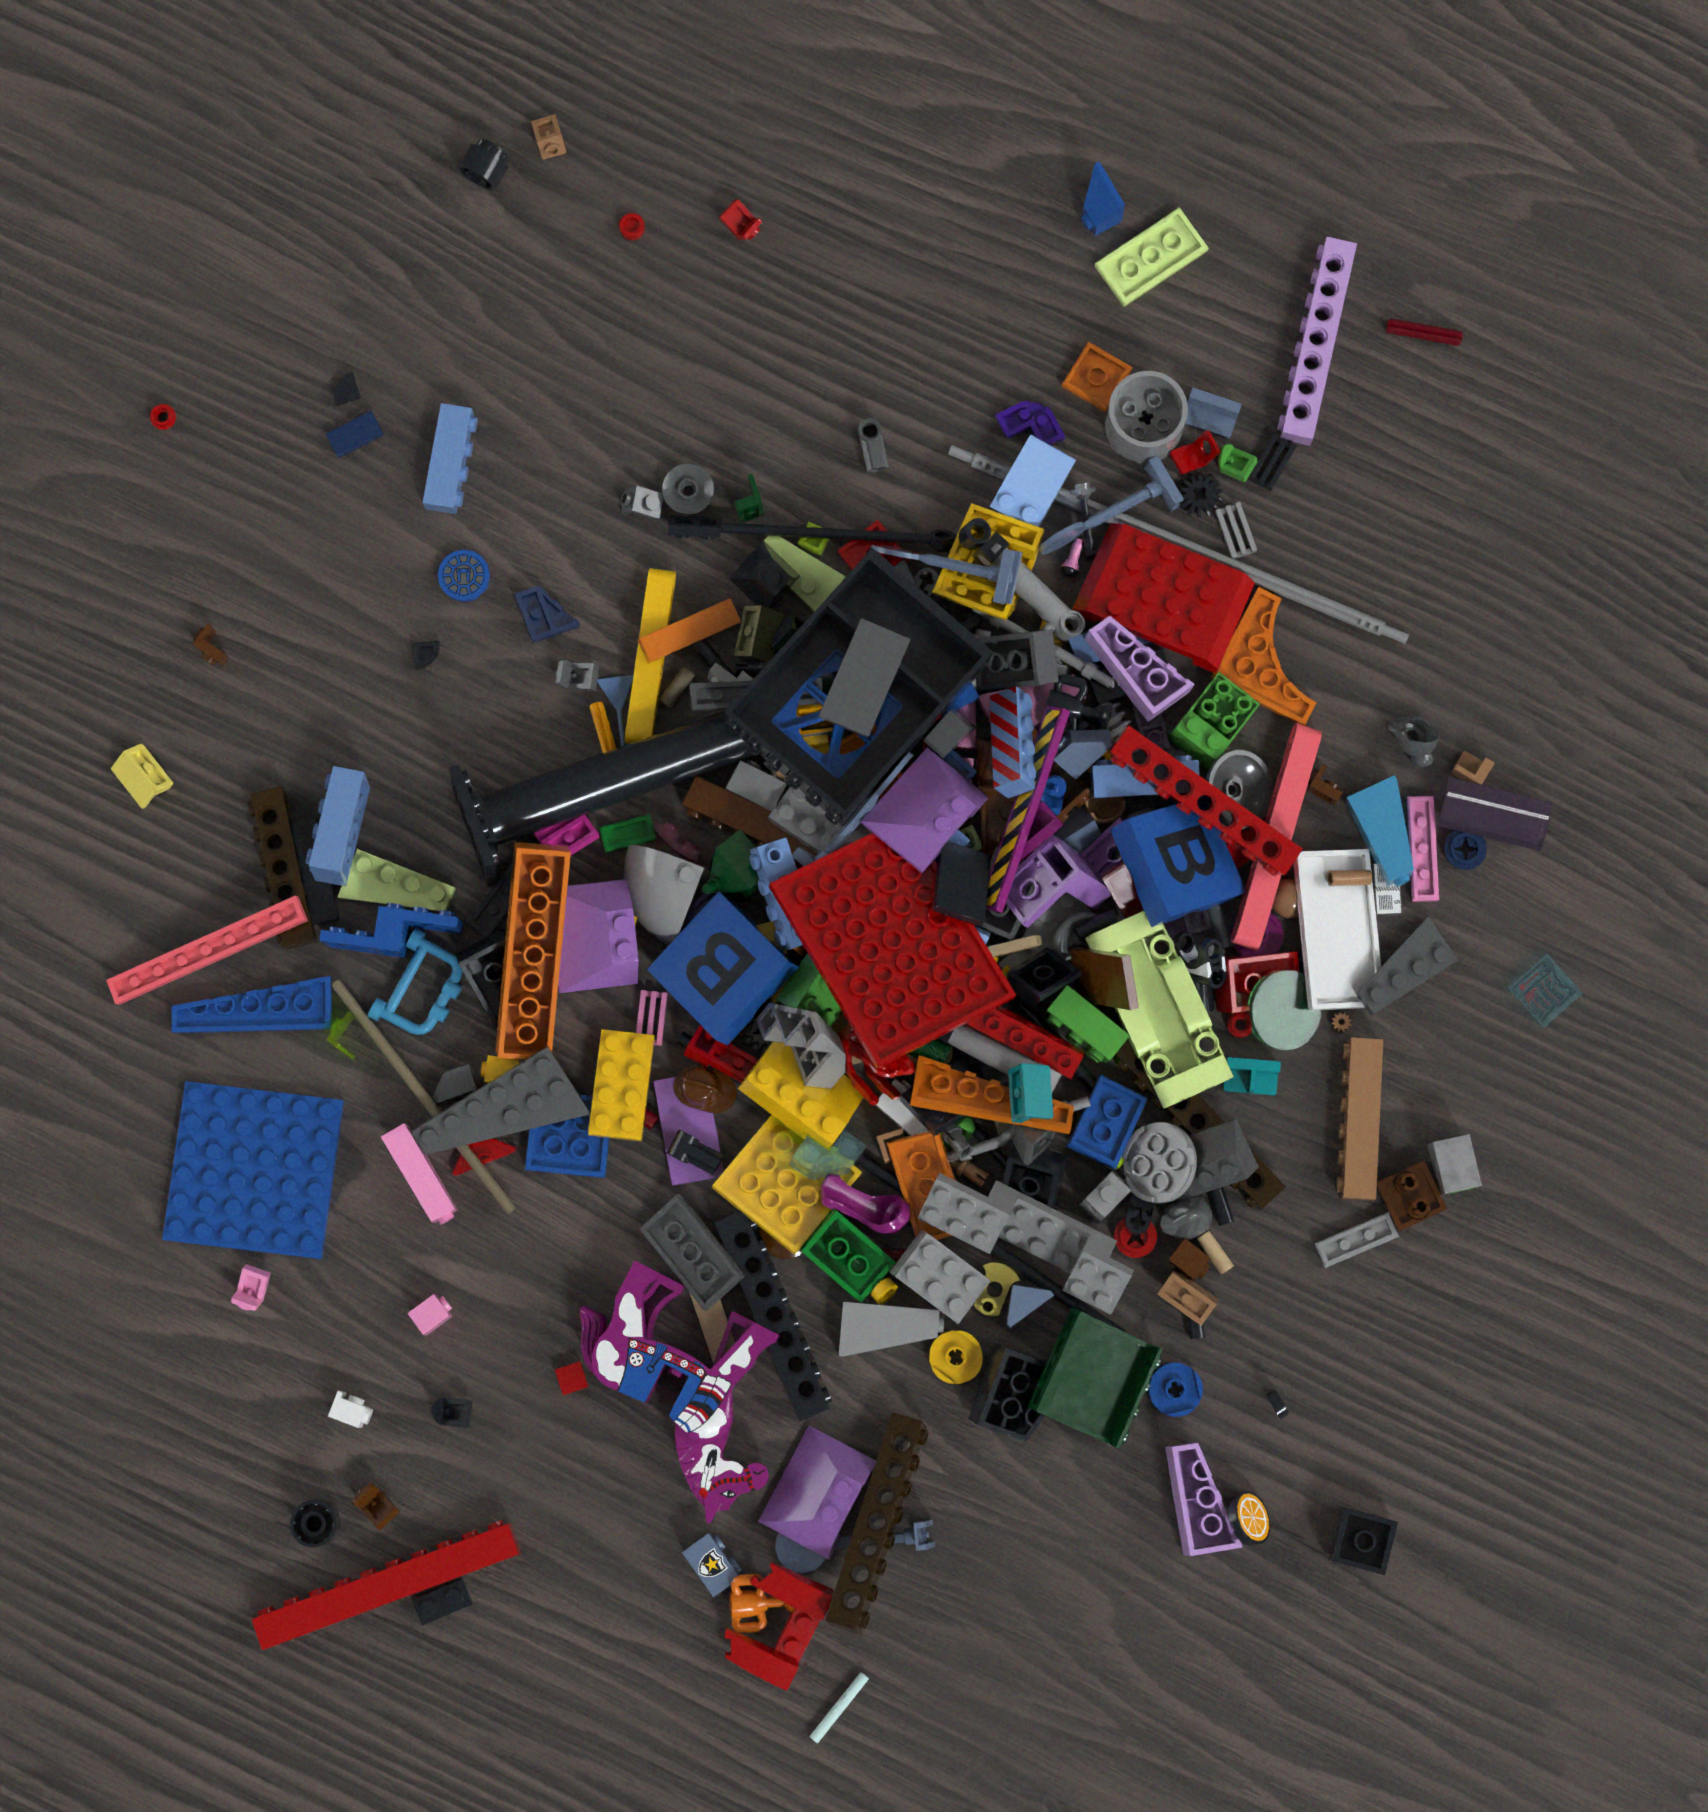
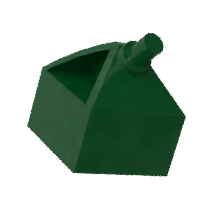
[702,830,759,903]

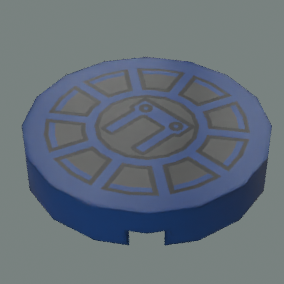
[438,550,491,602]

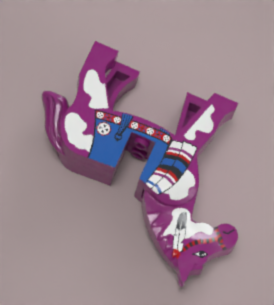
[579,1260,780,1524]

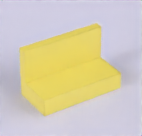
[111,743,173,809]

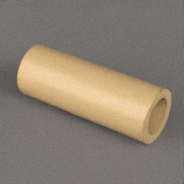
[1196,1231,1234,1275]

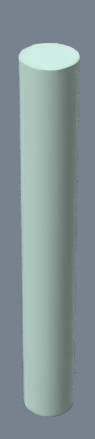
[809,1672,869,1743]

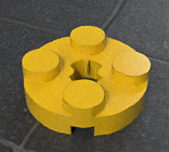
[929,1331,982,1384]

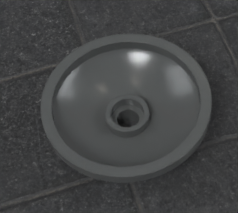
[1206,750,1273,829]

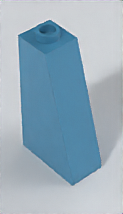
[1345,775,1414,887]

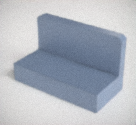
[1185,388,1242,439]

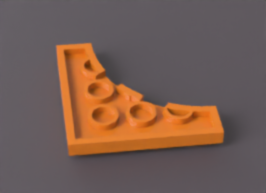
[1210,587,1317,725]

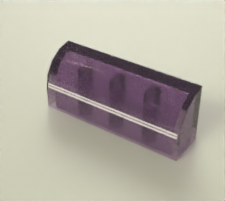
[1437,777,1552,851]

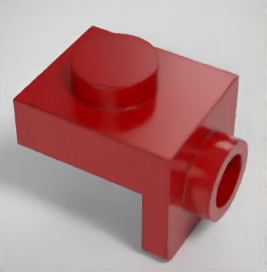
[718,199,763,240]

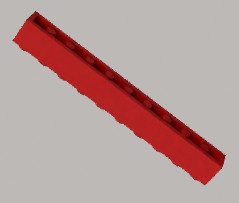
[251,1520,521,1650]

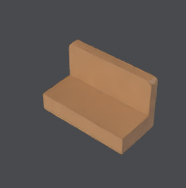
[1157,1268,1218,1326]

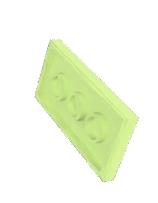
[1094,208,1209,307]

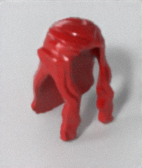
[837,1024,915,1105]

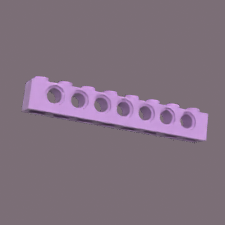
[1277,237,1357,446]

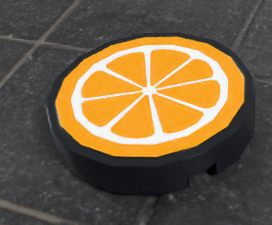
[1228,1491,1270,1546]

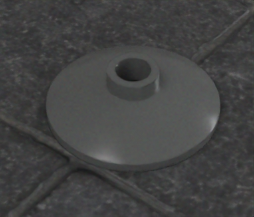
[662,463,714,515]

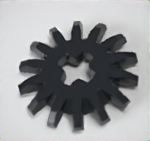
[1177,472,1223,518]

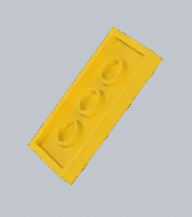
[588,1029,655,1141]

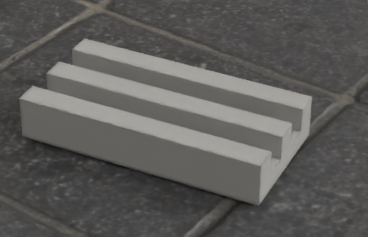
[1215,502,1257,559]

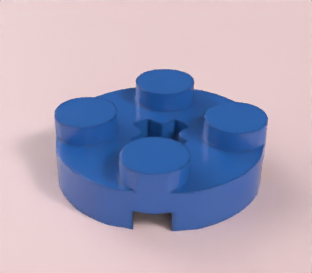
[1148,1363,1203,1417]

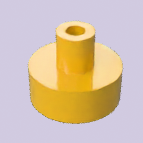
[871,1278,898,1305]

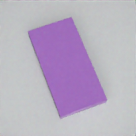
[653,1077,724,1186]

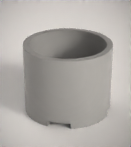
[1105,371,1188,464]

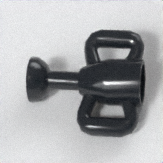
[1045,674,1113,736]

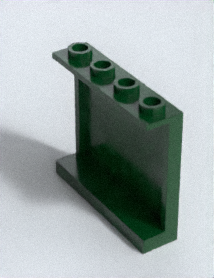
[1027,1308,1163,1449]

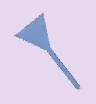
[597,675,634,747]

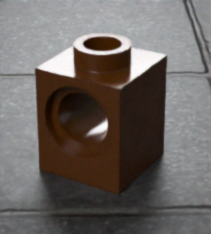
[1167,1239,1211,1280]

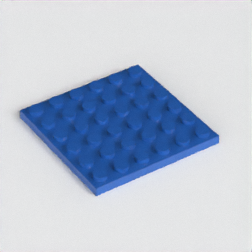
[162,1081,344,1259]

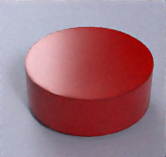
[619,213,645,240]

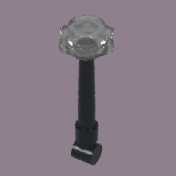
[1069,483,1096,559]

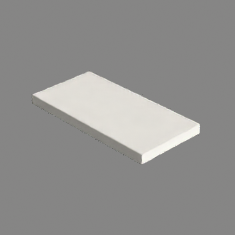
[1293,849,1381,1011]

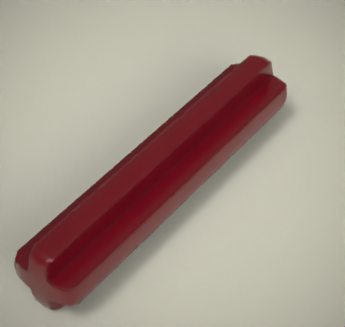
[1386,318,1463,346]

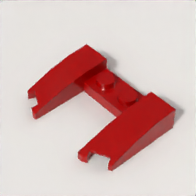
[684,1024,758,1083]
[725,1562,834,1691]

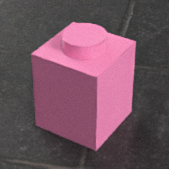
[408,1294,452,1336]

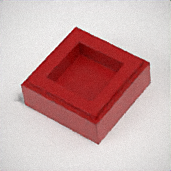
[555,1361,589,1396]

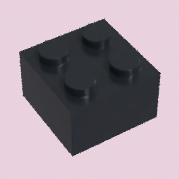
[1328,1507,1398,1575]

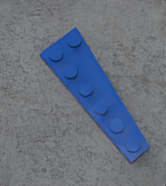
[172,976,332,1033]

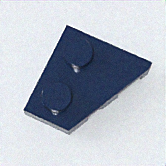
[514,585,580,644]

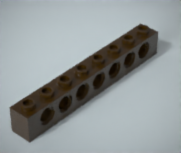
[1114,1039,1286,1210]
[825,1412,929,1635]

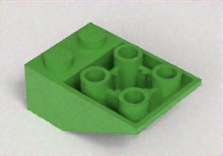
[1166,672,1260,771]

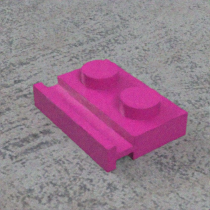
[534,815,599,856]

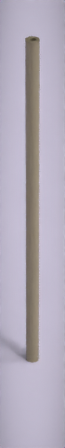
[331,980,516,1214]

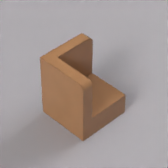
[1450,751,1495,789]
[876,1129,904,1164]

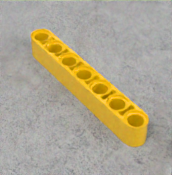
[625,568,676,744]

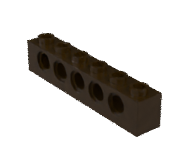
[248,787,318,949]

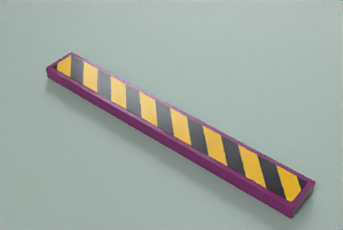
[986,706,1070,913]

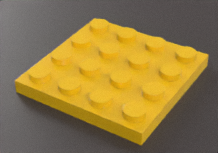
[712,1115,862,1255]

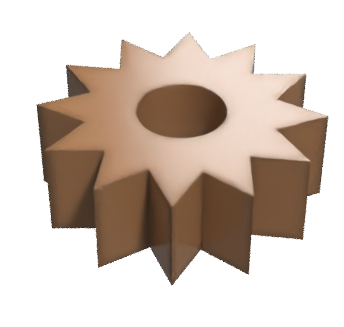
[1330,1012,1352,1033]

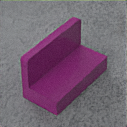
[1020,801,1063,861]

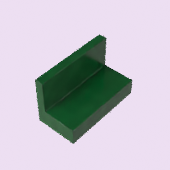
[734,474,764,524]

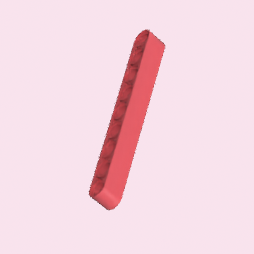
[1230,723,1322,951]

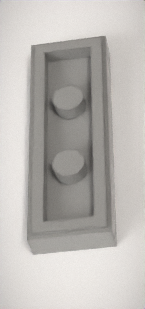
[1314,1212,1399,1268]

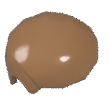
[1085,787,1125,825]
[1272,878,1299,918]

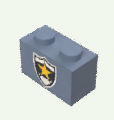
[682,1532,742,1597]

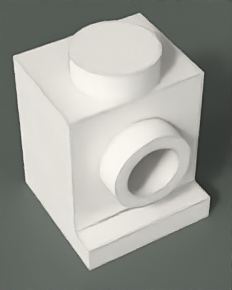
[328,1391,373,1428]

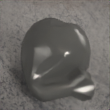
[1160,1195,1213,1240]

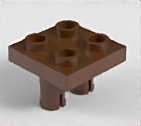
[1377,1161,1447,1232]

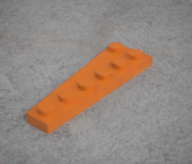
[910,1056,1074,1134]

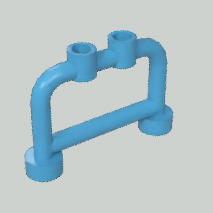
[368,928,463,1035]

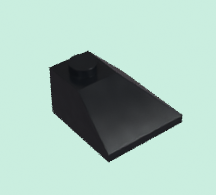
[729,540,801,609]

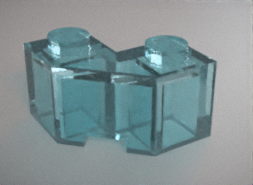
[789,1130,866,1180]

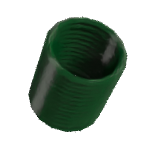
[908,1038,951,1063]

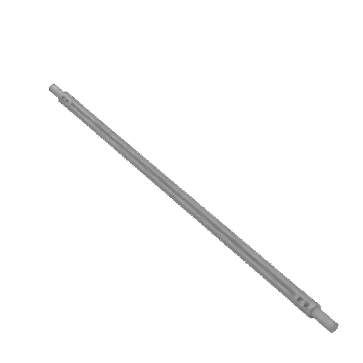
[948,445,1409,644]

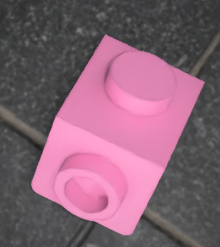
[231,1264,271,1311]

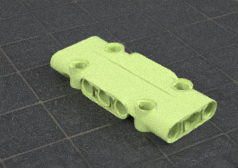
[1085,911,1234,1109]

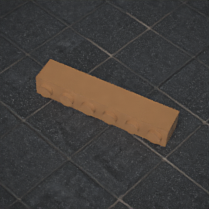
[1336,1037,1383,1201]

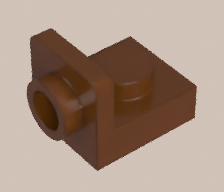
[1307,764,1343,806]

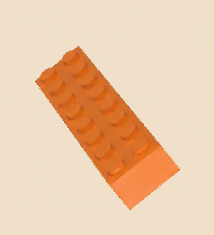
[495,842,571,1060]

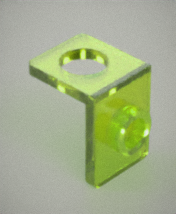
[326,1012,356,1060]

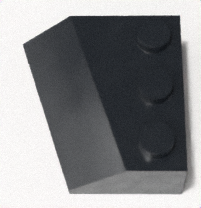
[968,1343,1047,1442]

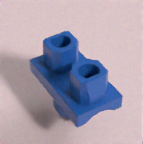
[1040,775,1067,816]

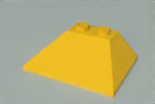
[932,503,1044,620]

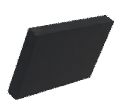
[932,841,991,927]

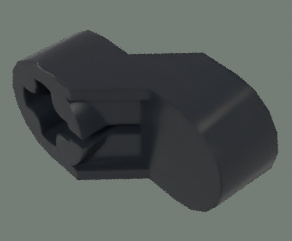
[1125,1193,1155,1236]

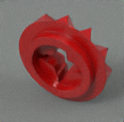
[1114,1217,1157,1258]

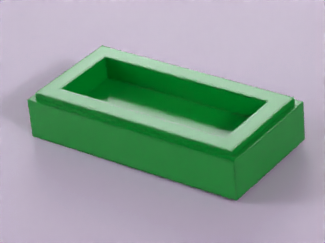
[599,814,657,854]

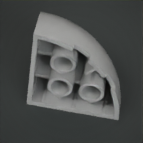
[623,845,704,946]

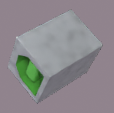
[1427,1134,1482,1195]

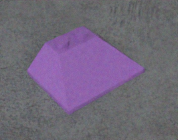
[861,747,989,873]
[558,879,639,993]
[758,1425,876,1560]

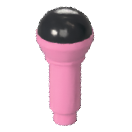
[1061,538,1083,577]

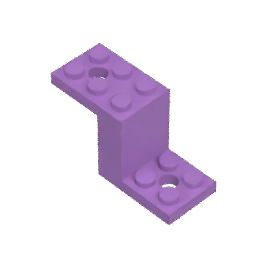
[1006,817,1130,928]

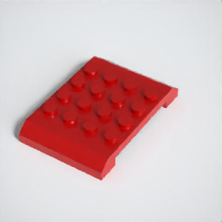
[1072,523,1255,674]

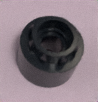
[457,139,508,191]
[290,1499,341,1547]

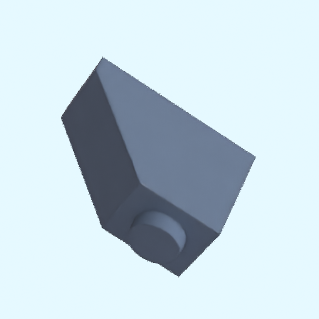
[1054,730,1113,779]

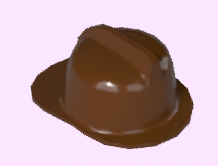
[674,1065,737,1114]

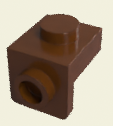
[192,624,229,667]
[352,1483,400,1530]

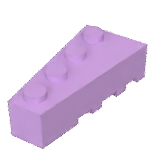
[1084,616,1195,722]
[1165,1443,1243,1556]

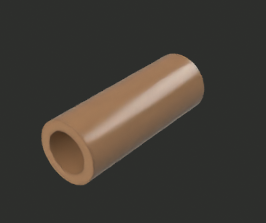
[1327,870,1372,886]

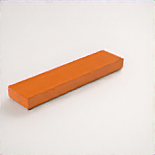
[638,598,741,664]

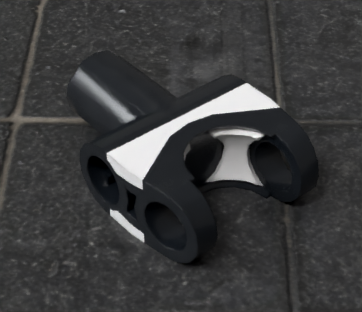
[1173,931,1226,1013]

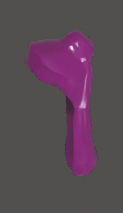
[821,1174,910,1234]

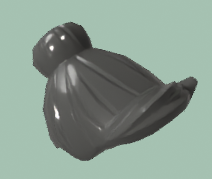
[1387,715,1440,767]

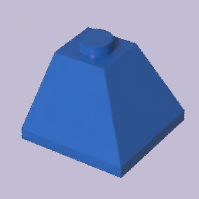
[1081,161,1125,236]

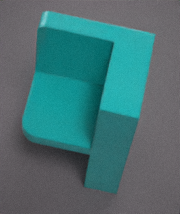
[1223,1057,1281,1096]
[1008,1063,1053,1123]

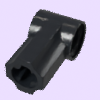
[666,1129,724,1175]

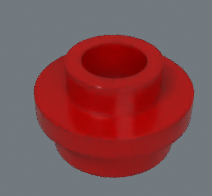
[150,404,176,430]
[1227,1012,1254,1038]

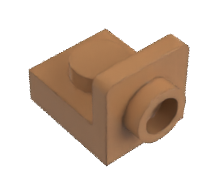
[531,114,566,160]

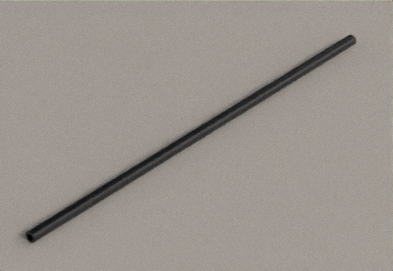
[676,1031,1126,1332]

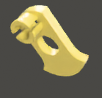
[974,1263,1020,1316]

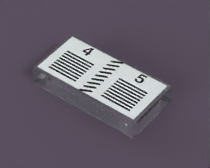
[1371,863,1402,917]

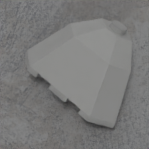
[756,1003,846,1089]

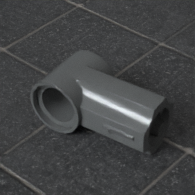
[858,418,889,473]

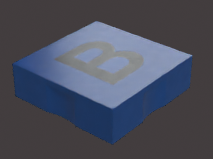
[1110,796,1246,928]
[647,891,799,1045]

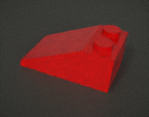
[1215,951,1301,1013]

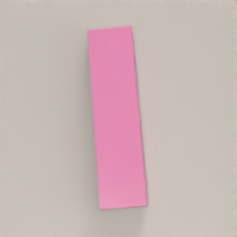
[1406,796,1439,902]

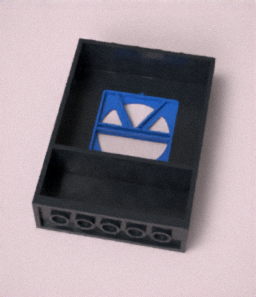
[723,548,993,827]

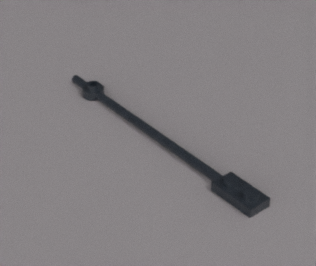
[668,515,957,552]

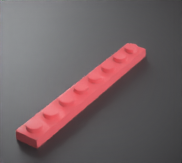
[106,896,308,1005]

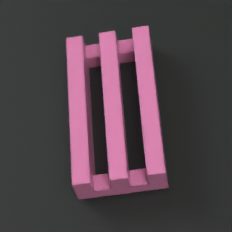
[636,990,668,1046]

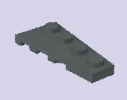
[1356,916,1458,1016]

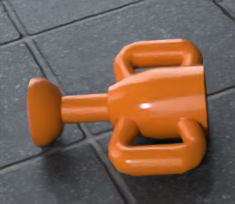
[729,1574,794,1633]

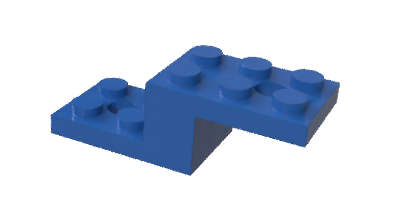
[319,903,464,958]

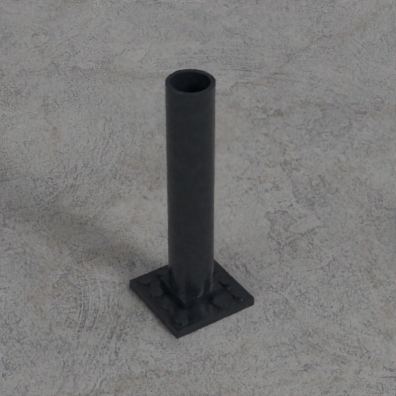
[449,711,753,886]

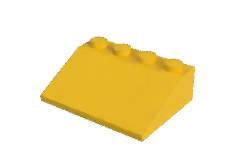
[738,1041,863,1153]

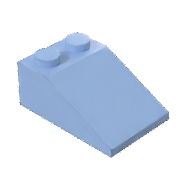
[990,435,1076,527]

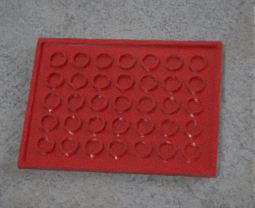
[769,833,1016,1069]

